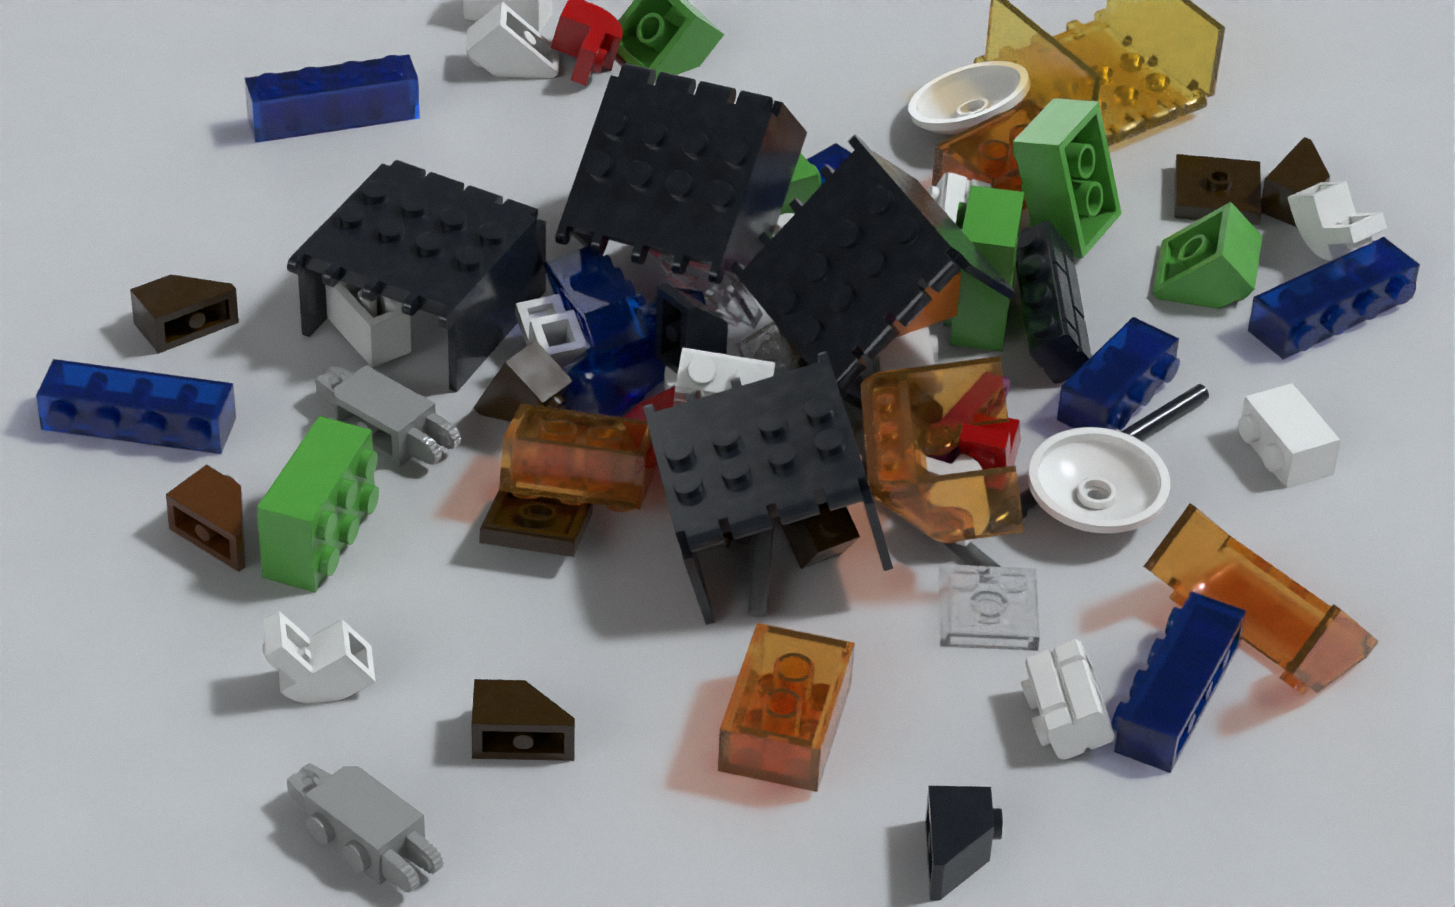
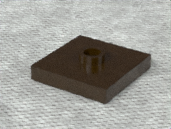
[1174,154,1261,225]
[479,485,593,557]

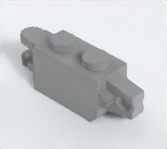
[316,364,462,467]
[287,763,444,893]

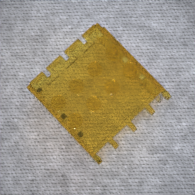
[974,0,1225,147]

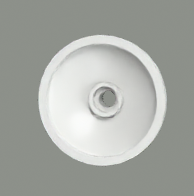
[908,61,1031,135]
[1028,427,1171,534]

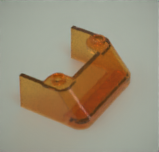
[861,356,1024,543]
[1143,503,1379,695]

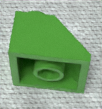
[617,0,725,82]
[1152,202,1262,309]

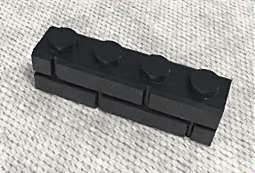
[1016,221,1093,384]

